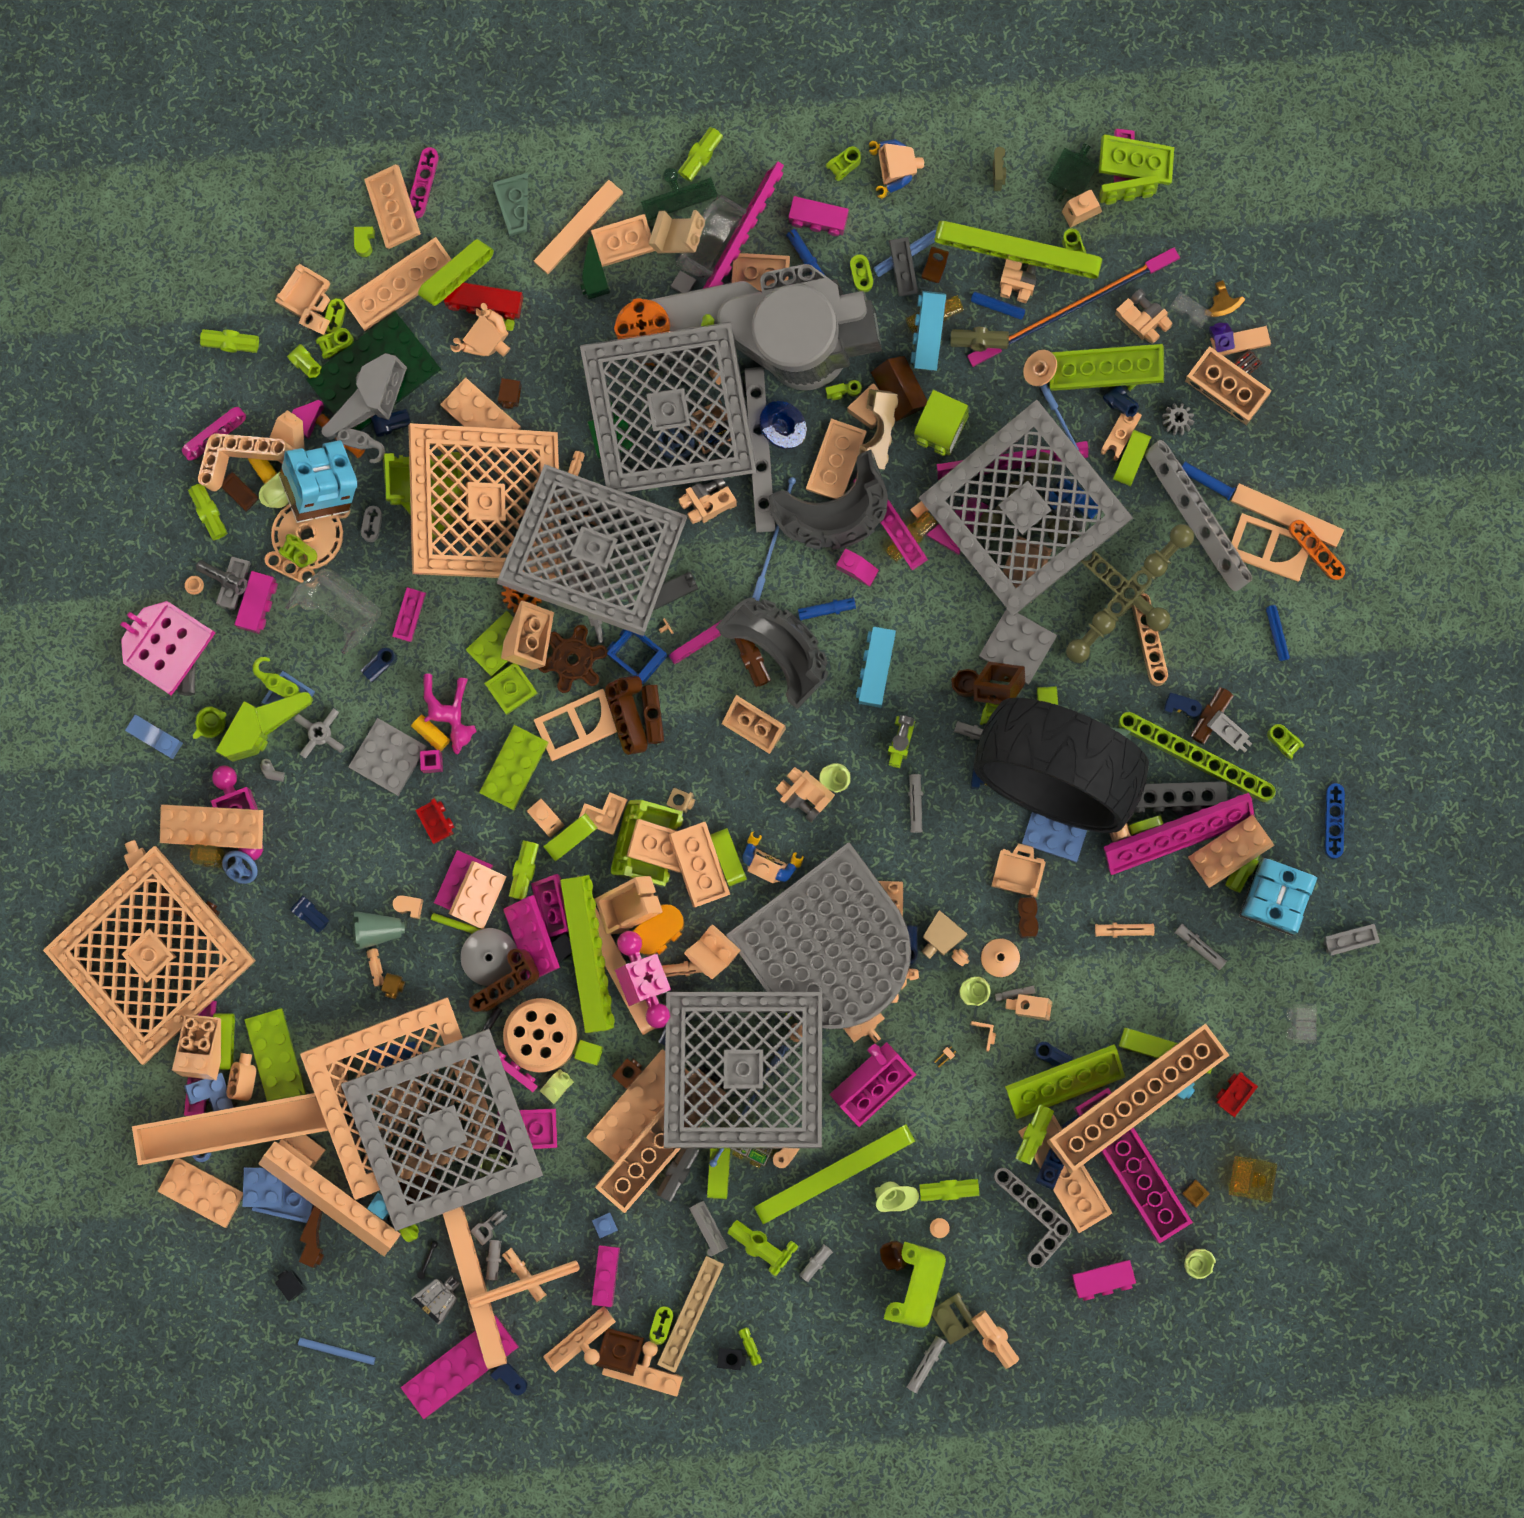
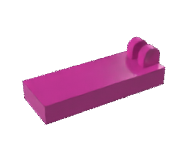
[392,587,426,642]

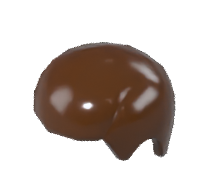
[951,669,979,698]
[880,1241,908,1271]

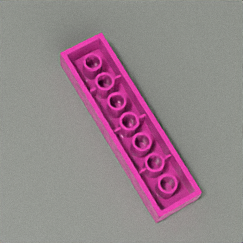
[1074,1088,1193,1244]

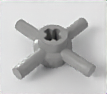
[294,708,345,759]

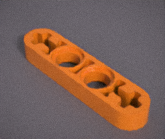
[1289,520,1345,580]

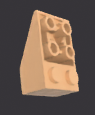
[172,1014,221,1080]

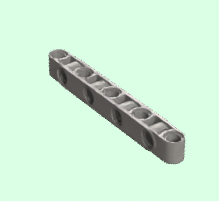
[745,367,775,533]
[1144,440,1252,591]

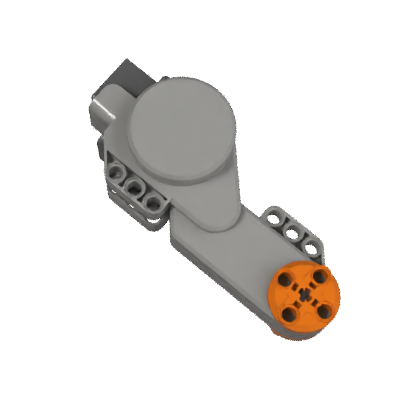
[614,264,882,390]

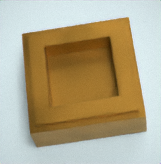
[1182,1180,1210,1207]

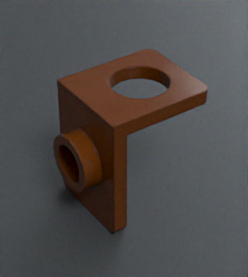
[921,247,949,283]

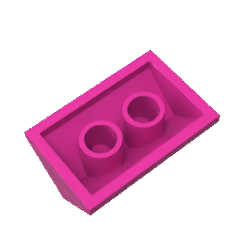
[531,874,569,938]

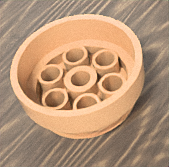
[503,998,578,1073]

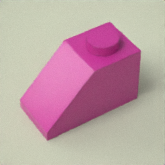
[292,400,324,439]
[836,548,879,587]

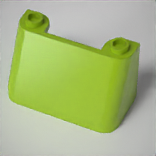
[383,452,463,505]
[611,800,683,886]
[884,1242,946,1328]

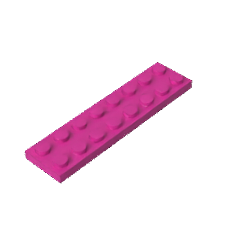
[703,161,784,289]
[1104,793,1255,875]

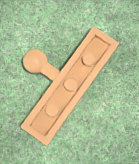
[543,1306,616,1373]
[602,1341,683,1397]

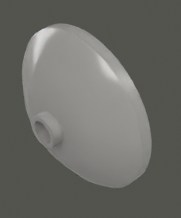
[461,928,519,986]

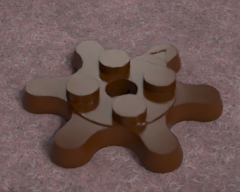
[538,625,608,693]

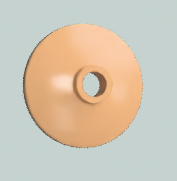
[1024,350,1057,386]
[981,939,1020,977]

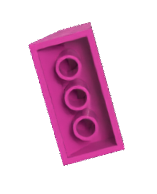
[829,1042,916,1127]

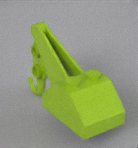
[216,657,313,762]

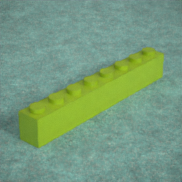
[560,875,615,1033]

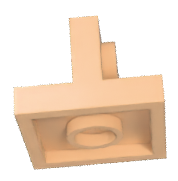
[278,1135,326,1168]

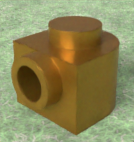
[381,973,405,999]

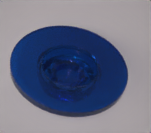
[759,401,807,449]

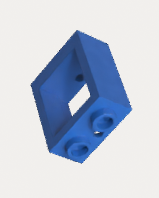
[607,629,667,685]

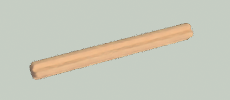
[468,1260,580,1309]

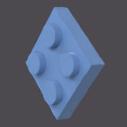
[243,1168,284,1208]

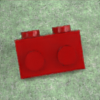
[415,798,455,844]
[1215,1072,1258,1118]

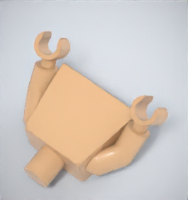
[450,303,510,357]

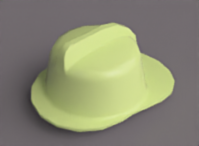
[259,472,289,508]
[875,1181,919,1212]

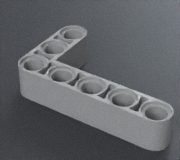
[994,1168,1071,1268]

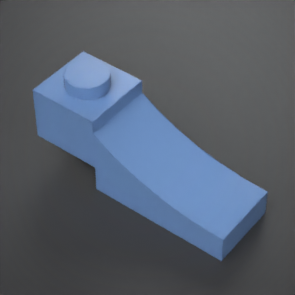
[125,715,183,759]

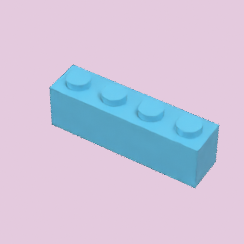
[910,291,946,371]
[856,627,896,708]

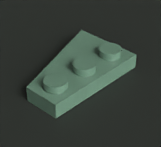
[492,172,528,237]

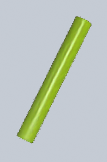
[431,913,481,934]

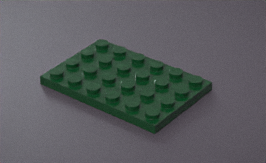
[306,311,441,431]

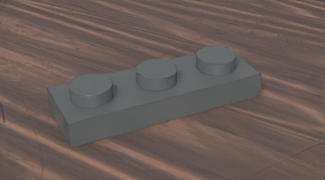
[889,237,918,297]

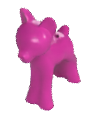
[423,674,476,755]

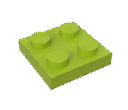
[484,663,538,715]

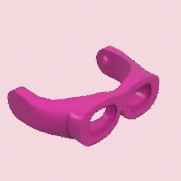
[867,1044,887,1065]

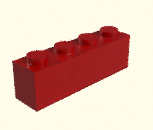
[444,283,524,320]

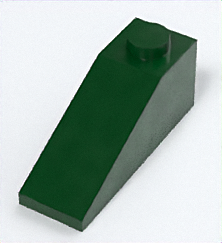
[580,236,610,299]

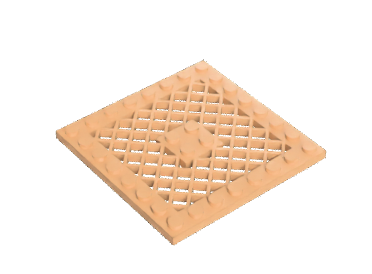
[408,423,563,579]
[43,846,256,1065]
[300,997,498,1200]

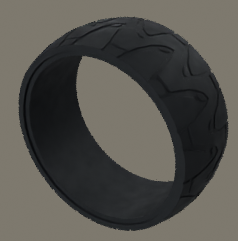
[973,698,1149,833]

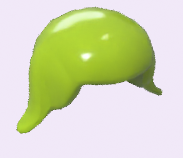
[193,706,227,739]

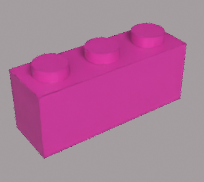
[788,196,849,236]
[234,571,278,634]
[592,1245,620,1307]
[1072,1260,1136,1301]

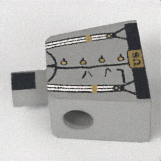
[411,1275,460,1324]

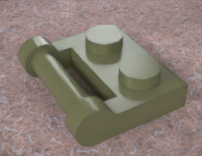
[993,147,1006,191]
[932,1292,976,1345]

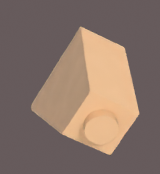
[270,410,305,464]

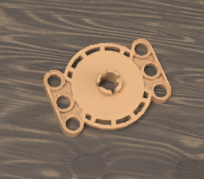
[265,504,350,586]

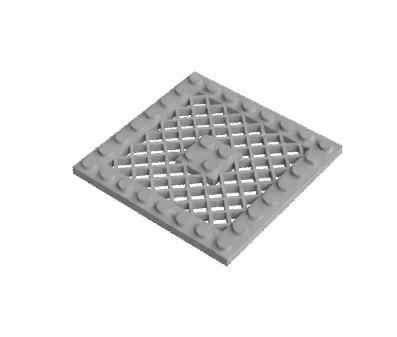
[580,322,757,493]
[919,400,1133,616]
[497,464,688,636]
[664,992,822,1148]
[341,1029,543,1231]

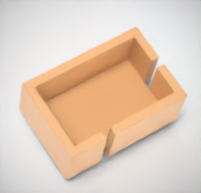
[595,876,663,935]

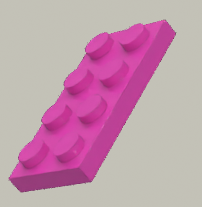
[503,895,560,978]

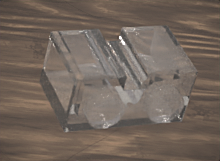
[1170,291,1212,330]
[1287,1004,1317,1045]

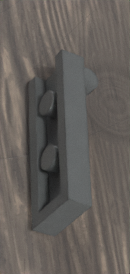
[653,572,698,611]

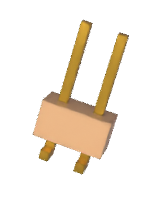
[934,1046,956,1067]

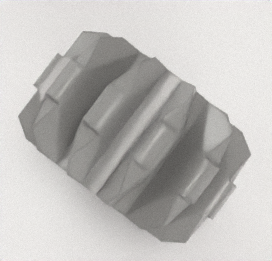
[1162,403,1194,435]

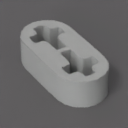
[361,506,382,542]

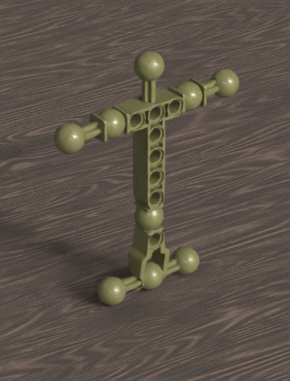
[979,452,1194,663]

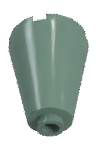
[353,911,405,950]

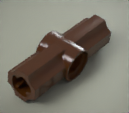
[734,638,771,688]
[641,685,665,744]
[1190,687,1234,745]

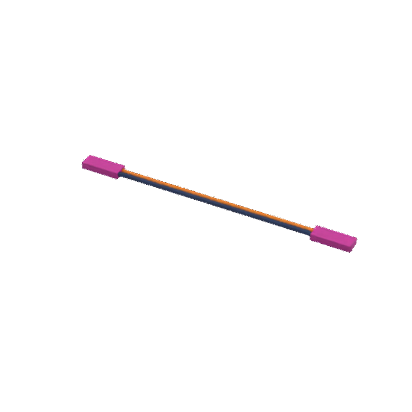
[967,248,1180,367]

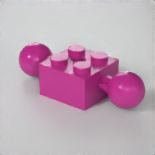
[211,766,264,860]
[615,931,671,1028]

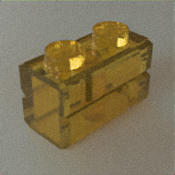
[190,844,224,869]

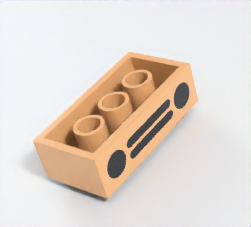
[1185,346,1271,426]

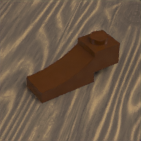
[299,1206,324,1268]

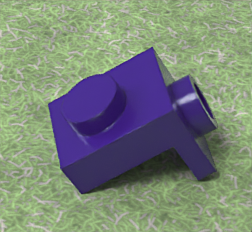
[1209,323,1235,352]

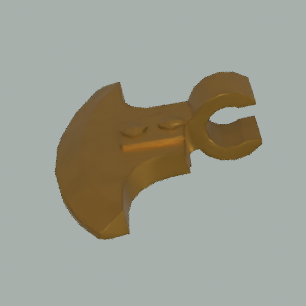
[1204,280,1245,317]

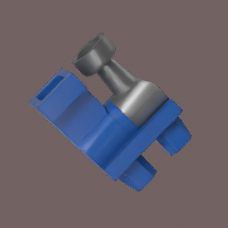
[1044,479,1098,532]

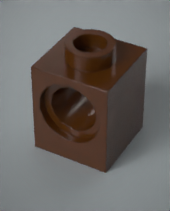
[498,378,522,409]
[612,1058,643,1089]

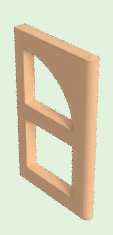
[1231,513,1314,582]
[534,689,617,761]

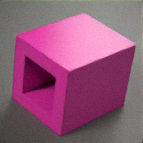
[420,750,443,773]

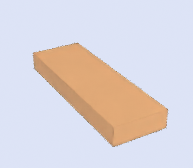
[1211,326,1271,356]

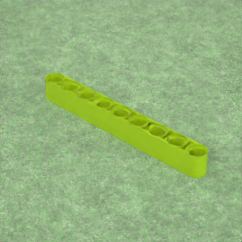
[934,221,1102,279]
[1118,712,1276,802]
[754,1124,915,1224]

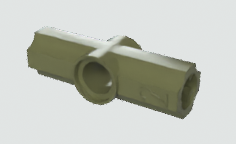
[951,327,1009,352]

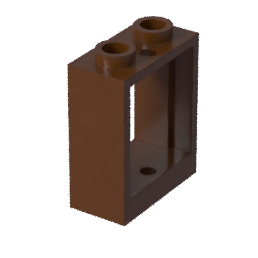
[973,661,1025,704]

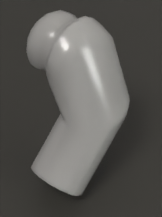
[260,759,285,782]

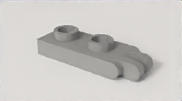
[1207,711,1252,753]

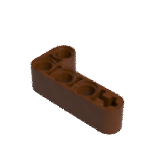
[605,675,648,755]
[469,949,539,1012]

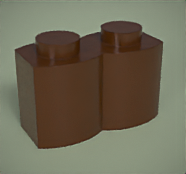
[1017,897,1038,938]

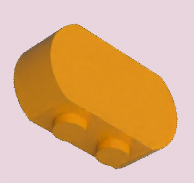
[633,905,684,956]

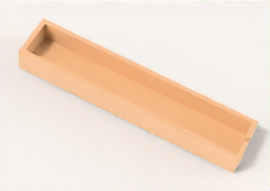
[132,1093,329,1165]

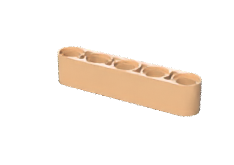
[1132,593,1168,686]

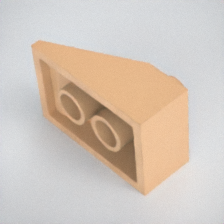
[501,601,554,670]

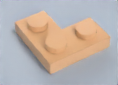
[579,792,628,836]

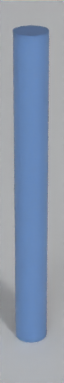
[298,1338,376,1365]

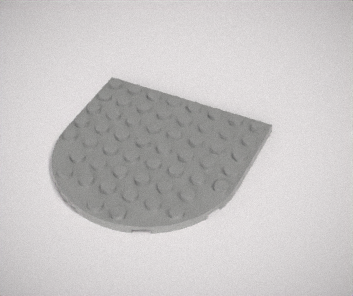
[726,842,911,1029]

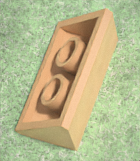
[722,695,786,754]

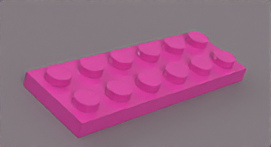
[401,1316,519,1419]

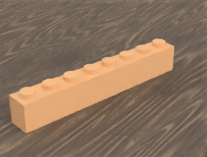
[258,1142,401,1256]

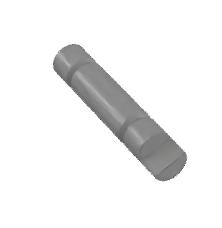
[995,986,1035,1001]

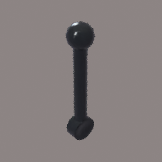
[417,1241,438,1279]

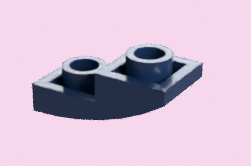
[1035,1147,1064,1190]

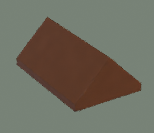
[871,356,927,422]

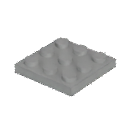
[979,609,1057,685]
[349,718,427,796]

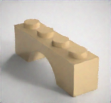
[858,389,898,470]

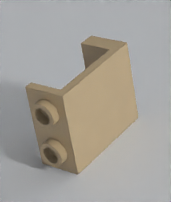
[649,210,705,253]

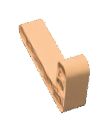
[198,434,294,491]

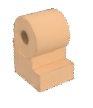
[299,308,330,335]
[1110,823,1131,842]
[393,896,423,919]
[773,1148,800,1168]

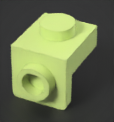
[540,1070,574,1104]

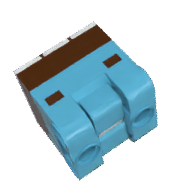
[279,440,357,523]
[1239,858,1317,936]

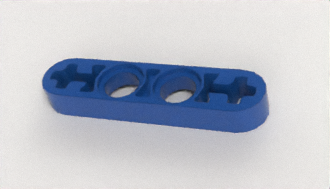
[1325,783,1345,859]

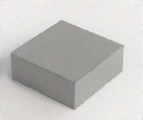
[671,270,697,293]

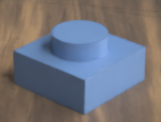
[592,1213,618,1238]

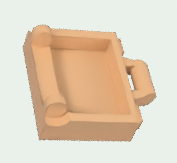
[275,263,331,321]
[991,843,1046,898]

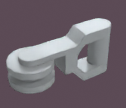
[470,1210,507,1246]

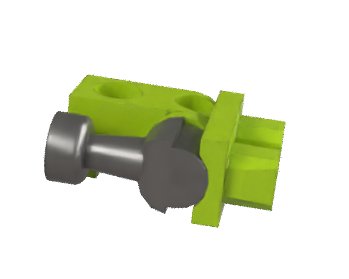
[888,715,915,768]

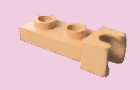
[1101,413,1142,461]

